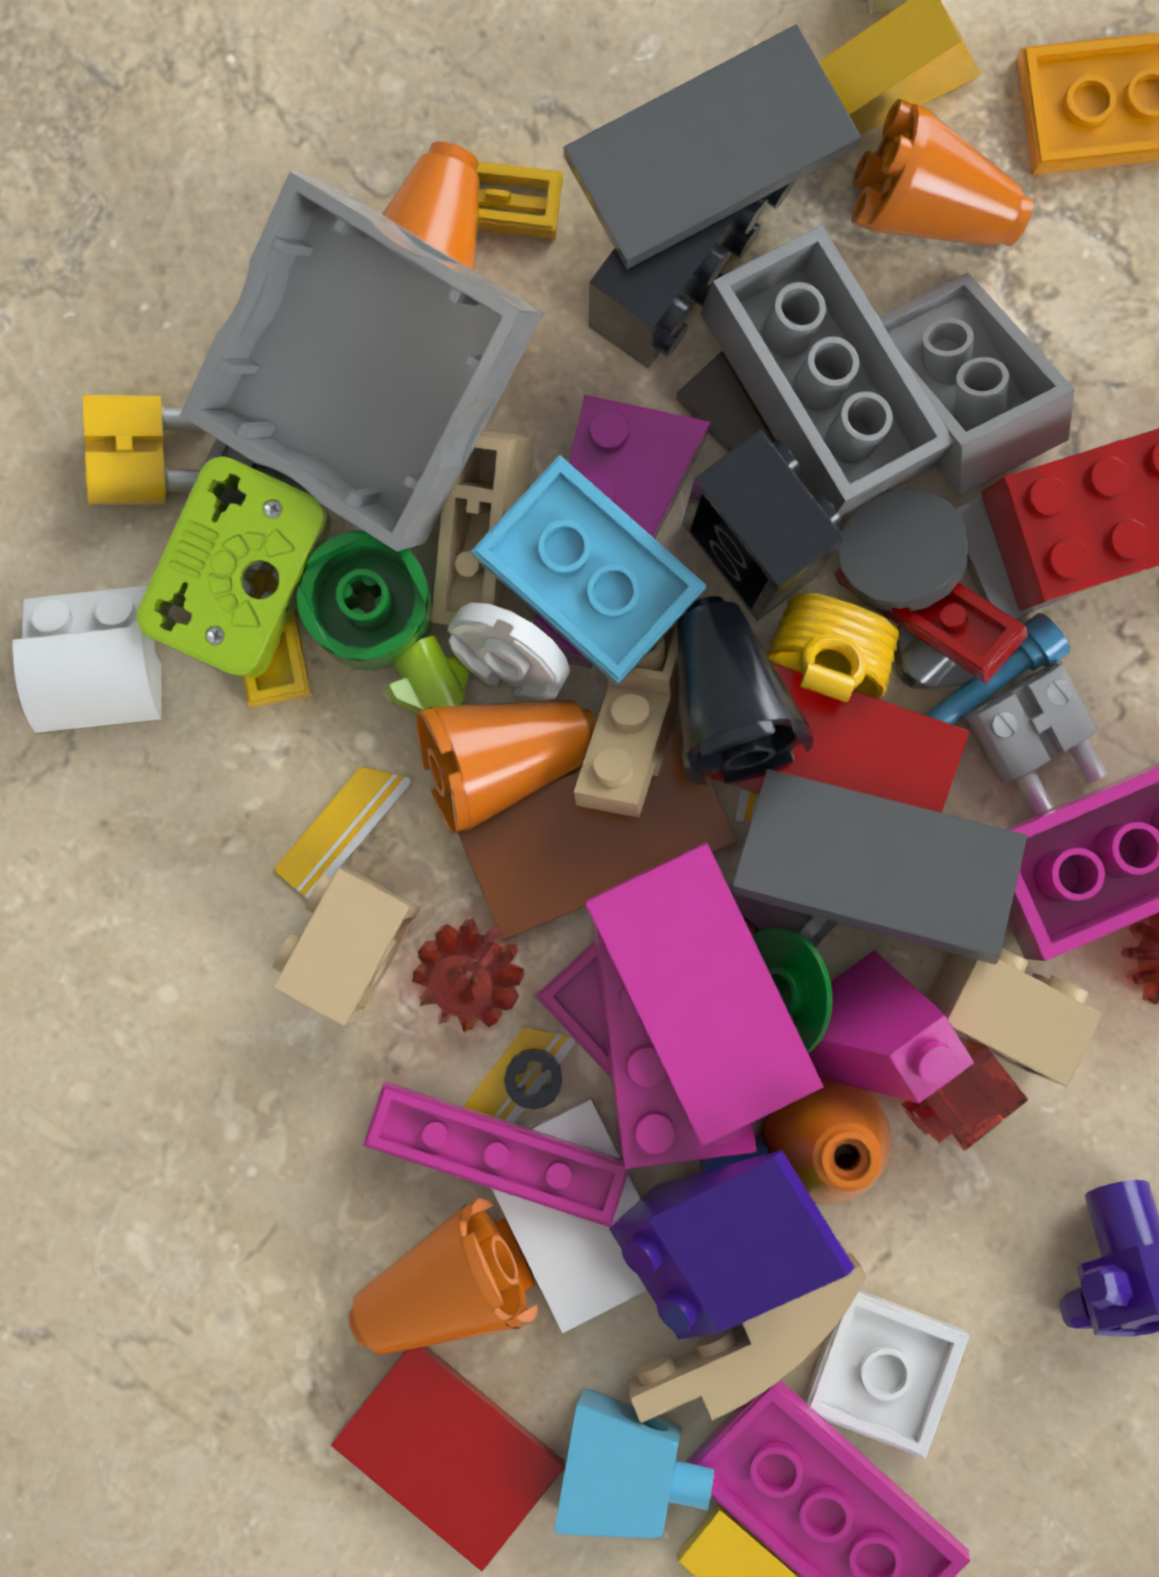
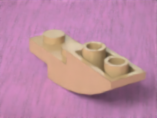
[574,579,701,818]
[628,1253,867,1423]

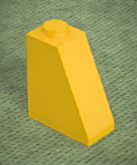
[819,0,981,135]

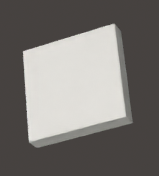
[803,1290,970,1459]

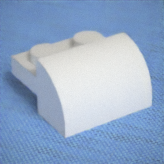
[12,585,162,733]

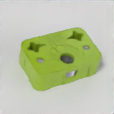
[137,456,331,679]

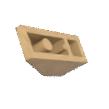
[431,429,535,625]

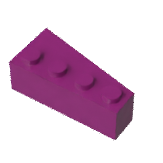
[533,394,710,668]

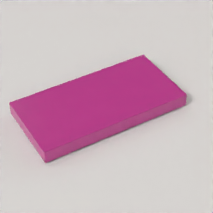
[584,842,824,1147]
[686,1380,970,1577]

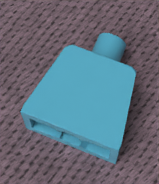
[554,1388,715,1539]

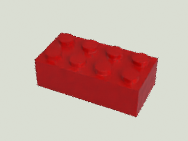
[981,428,1159,611]

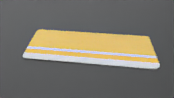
[274,766,411,900]
[463,1027,576,1123]

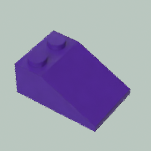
[609,1150,855,1340]

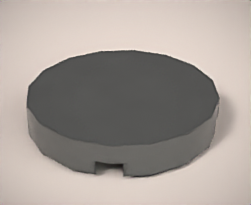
[838,488,969,612]

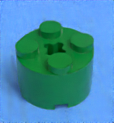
[297,530,433,670]

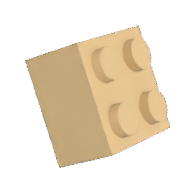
[273,868,421,1026]
[928,948,1104,1087]

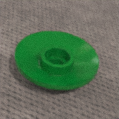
[752,928,833,1053]

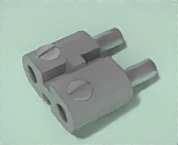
[965,662,1107,815]

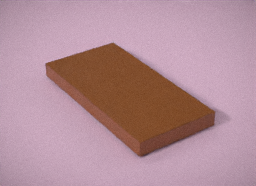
[457,729,737,941]

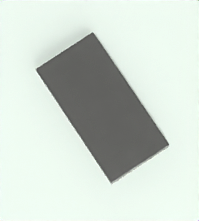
[563,24,861,270]
[732,769,1028,965]

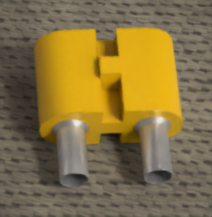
[82,394,202,505]

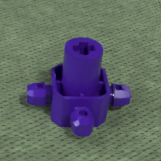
[1059,1180,1159,1337]

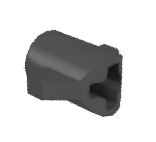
[896,625,973,689]

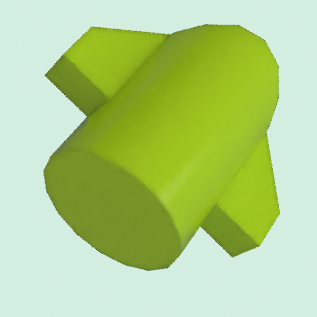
[385,636,470,714]

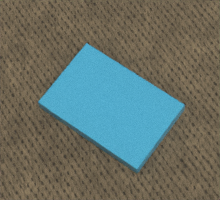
[471,455,707,686]

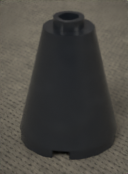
[677,596,814,785]

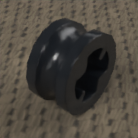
[504,1048,562,1110]

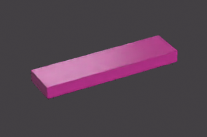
[363,1081,630,1227]

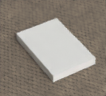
[491,1097,647,1334]

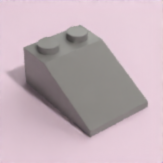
[879,273,1075,495]

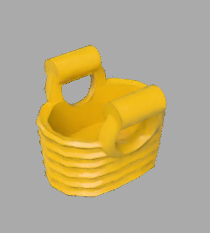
[766,593,899,703]

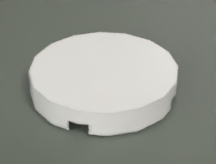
[447,602,570,702]

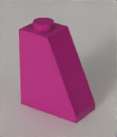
[808,950,974,1103]

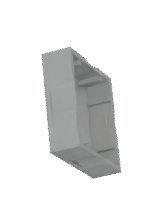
[180,171,544,552]

